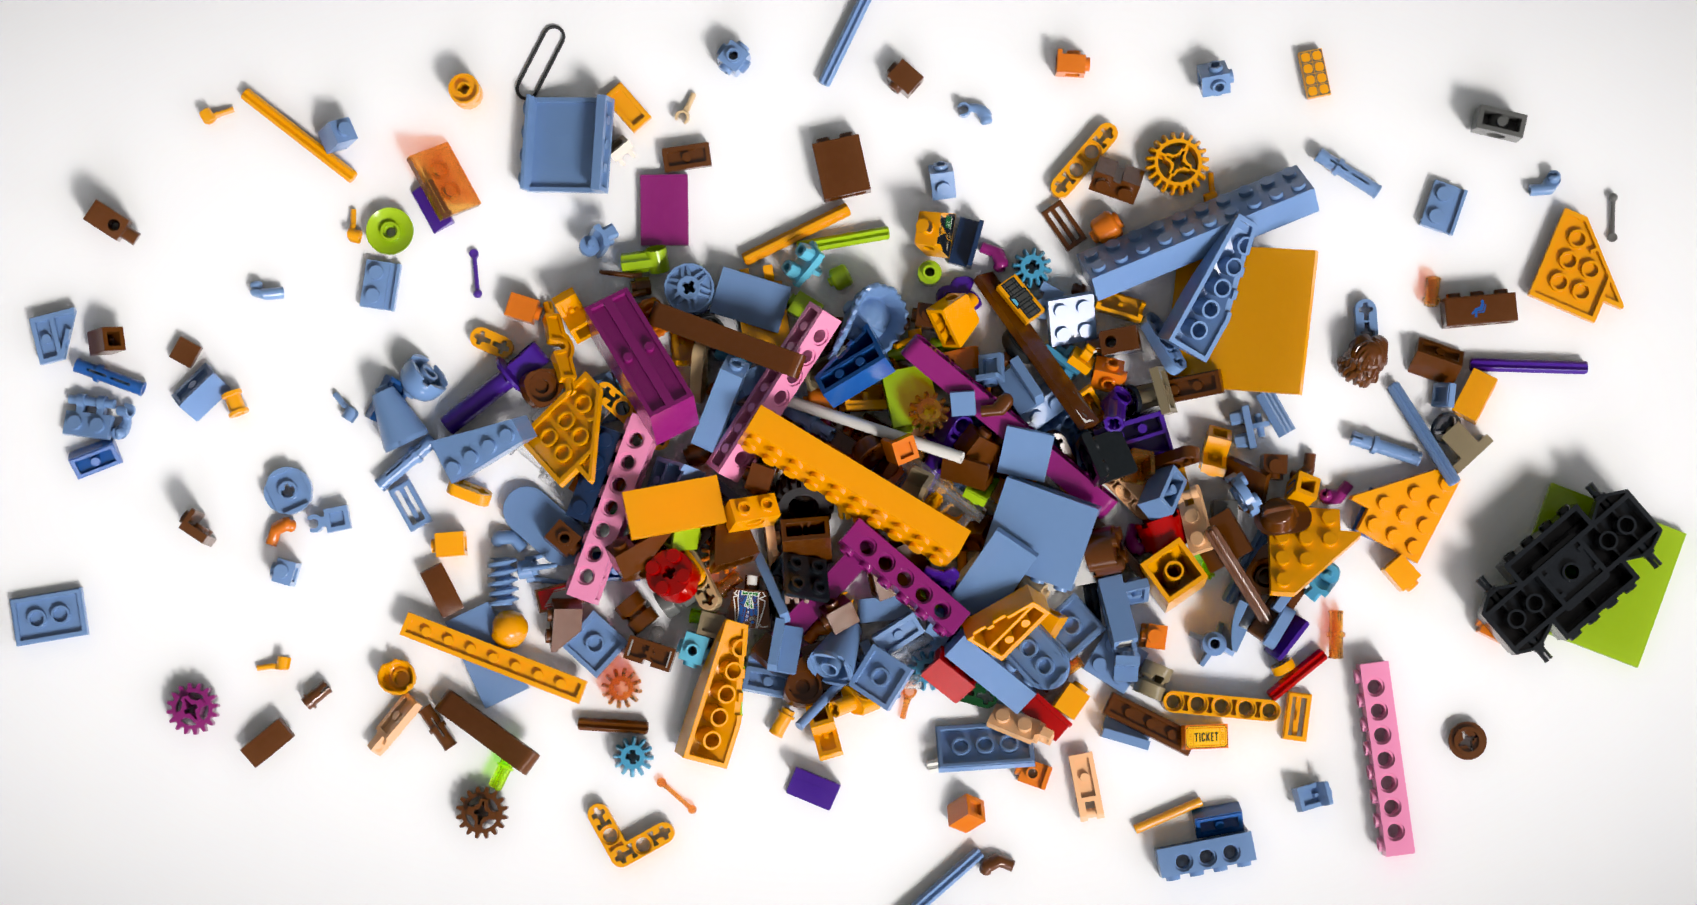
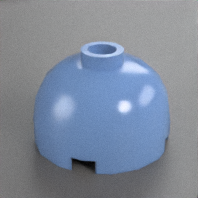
[400,354,448,402]

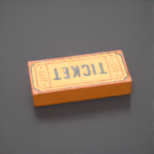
[1181,724,1229,750]

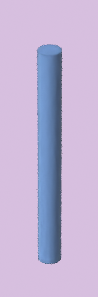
[795,661,860,730]

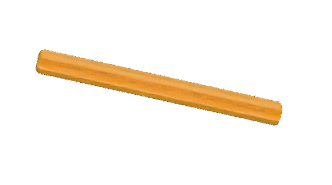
[241,88,358,183]

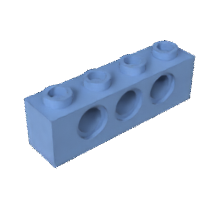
[1154,830,1257,881]

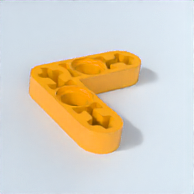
[587,803,675,867]

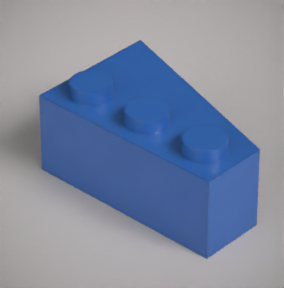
[814,323,895,408]

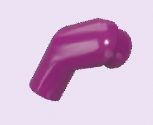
[980,241,1009,273]

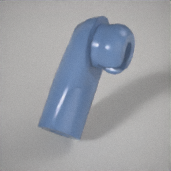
[1528,170,1561,196]

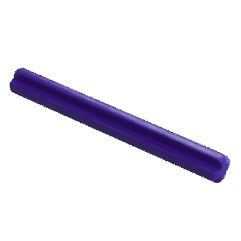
[1469,358,1588,374]

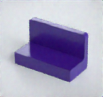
[786,766,841,810]

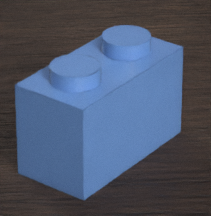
[1137,464,1188,521]

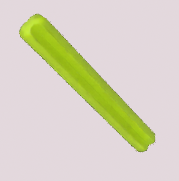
[796,226,890,251]

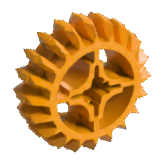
[1145,132,1209,196]

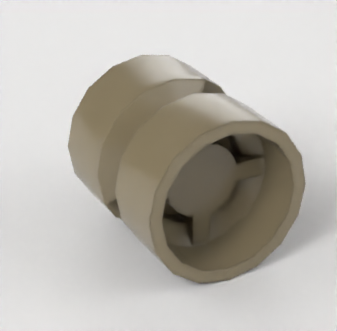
[1132,659,1174,702]

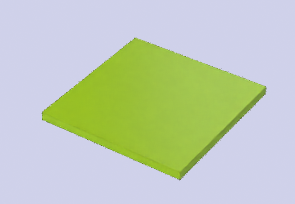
[1531,483,1687,668]

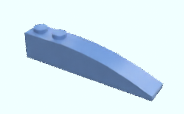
[1157,213,1258,362]

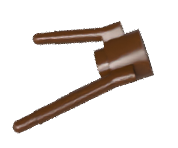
[599,270,652,297]

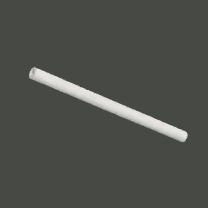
[787,396,965,464]

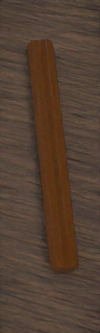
[1204,525,1274,626]

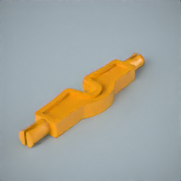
[542,301,577,396]

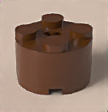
[1084,524,1129,578]

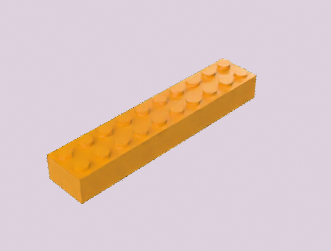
[737,405,971,568]

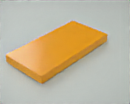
[621,475,727,541]

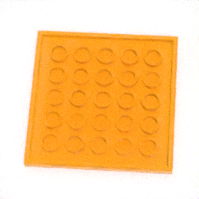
[1166,247,1319,395]

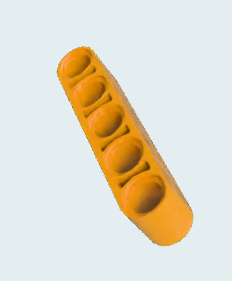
[1161,690,1281,722]

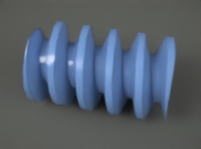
[487,557,519,606]

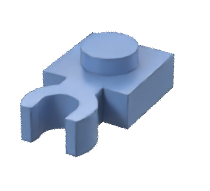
[307,505,352,533]

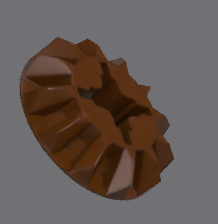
[1447,721,1487,760]

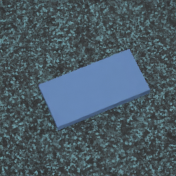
[951,527,1039,616]
[445,601,530,709]
[935,723,1035,773]

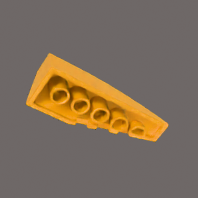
[674,618,748,769]

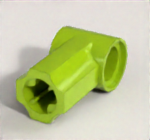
[620,245,670,274]

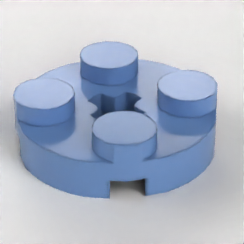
[264,467,313,515]
[1225,472,1262,518]

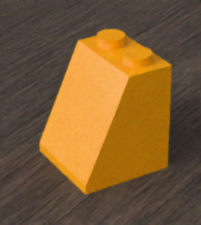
[1140,537,1208,613]

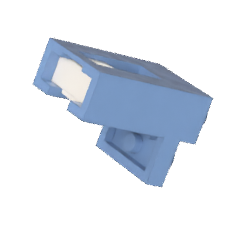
[1097,574,1150,657]

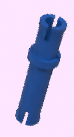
[73,358,147,396]

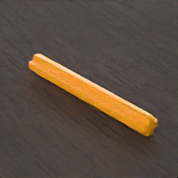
[741,203,851,266]

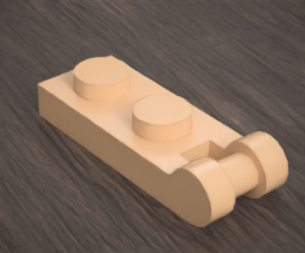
[1178,484,1213,556]
[1068,751,1105,822]

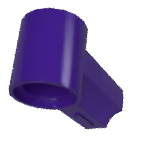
[1100,386,1132,432]

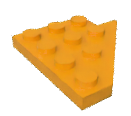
[1527,208,1624,324]
[523,371,603,488]
[1348,468,1461,564]
[1267,507,1361,597]

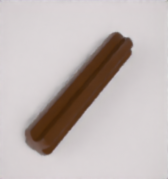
[577,717,649,734]

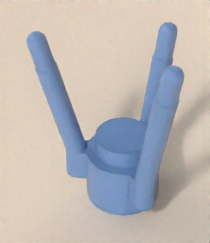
[517,554,567,584]

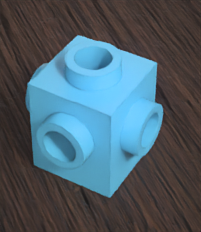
[676,630,712,668]

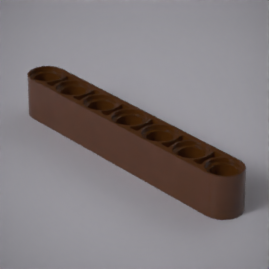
[648,301,807,379]

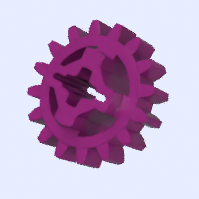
[166,683,220,735]

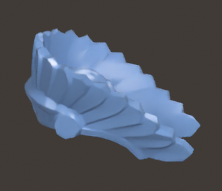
[827,282,909,361]

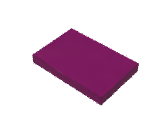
[640,174,689,247]

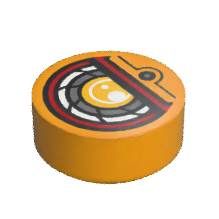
[1270,657,1296,677]

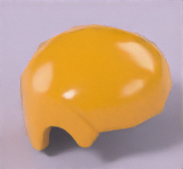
[491,610,528,649]
[377,659,417,695]

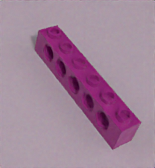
[837,518,970,637]

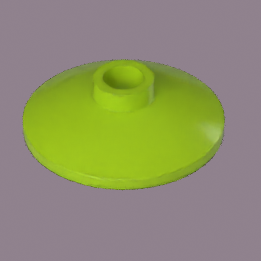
[366,207,414,255]

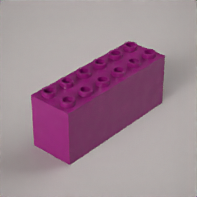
[584,287,699,445]

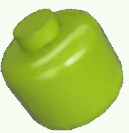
[827,264,853,291]

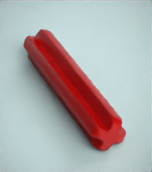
[1266,649,1328,701]

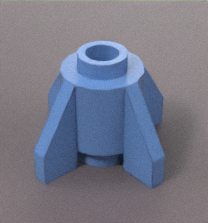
[1188,621,1235,667]

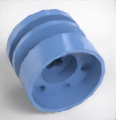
[664,263,716,316]

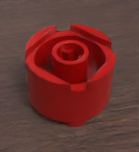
[1135,507,1187,555]
[645,548,701,603]

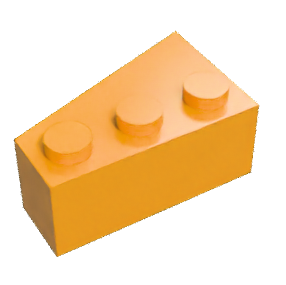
[962,584,1051,661]

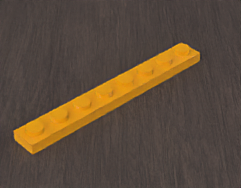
[399,612,588,704]

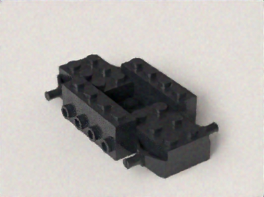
[1475,481,1663,663]

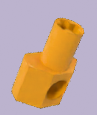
[828,685,880,718]

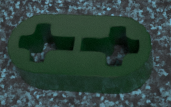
[960,683,997,708]

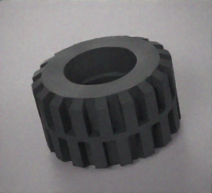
[775,473,834,521]

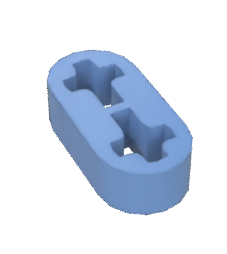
[1353,299,1378,337]
[1262,605,1296,650]

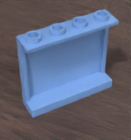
[518,94,615,194]
[983,475,1102,593]

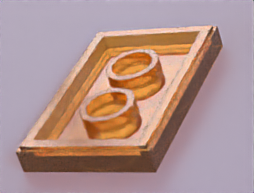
[406,142,481,221]

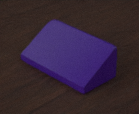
[412,179,455,234]
[1264,614,1310,661]

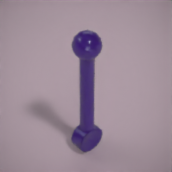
[469,249,482,298]

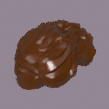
[1336,334,1388,388]

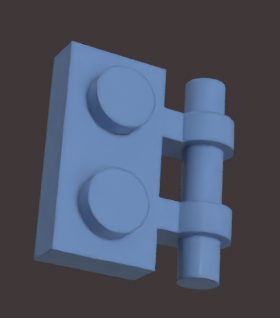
[62,393,117,441]

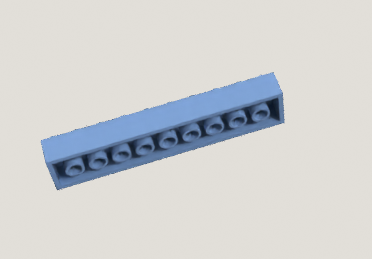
[1077,165,1319,301]

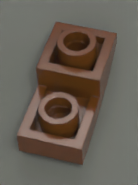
[420,562,464,618]
[240,717,295,768]

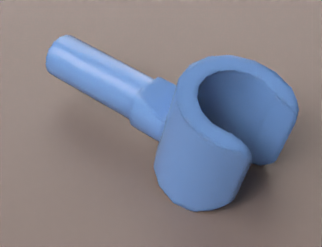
[333,392,358,423]

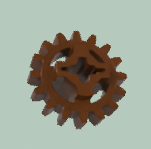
[456,786,509,839]

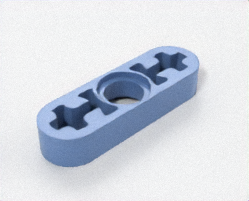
[1139,312,1187,376]

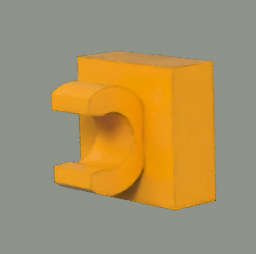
[1067,343,1096,375]

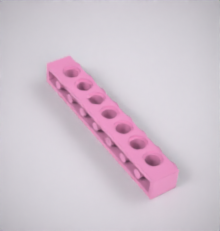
[706,301,842,483]
[566,412,656,605]
[1353,661,1415,857]

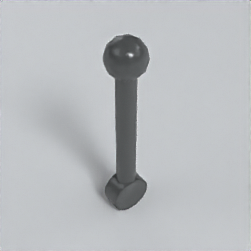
[1607,193,1618,242]

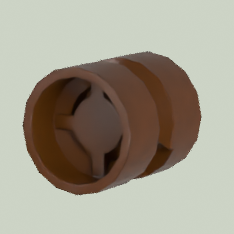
[614,590,659,636]

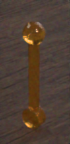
[657,778,697,814]

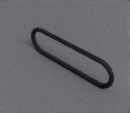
[515,25,566,100]

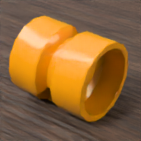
[448,73,483,110]

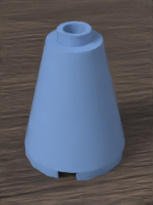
[372,384,429,453]
[807,623,862,686]

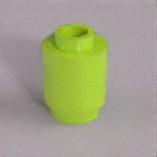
[917,260,942,287]

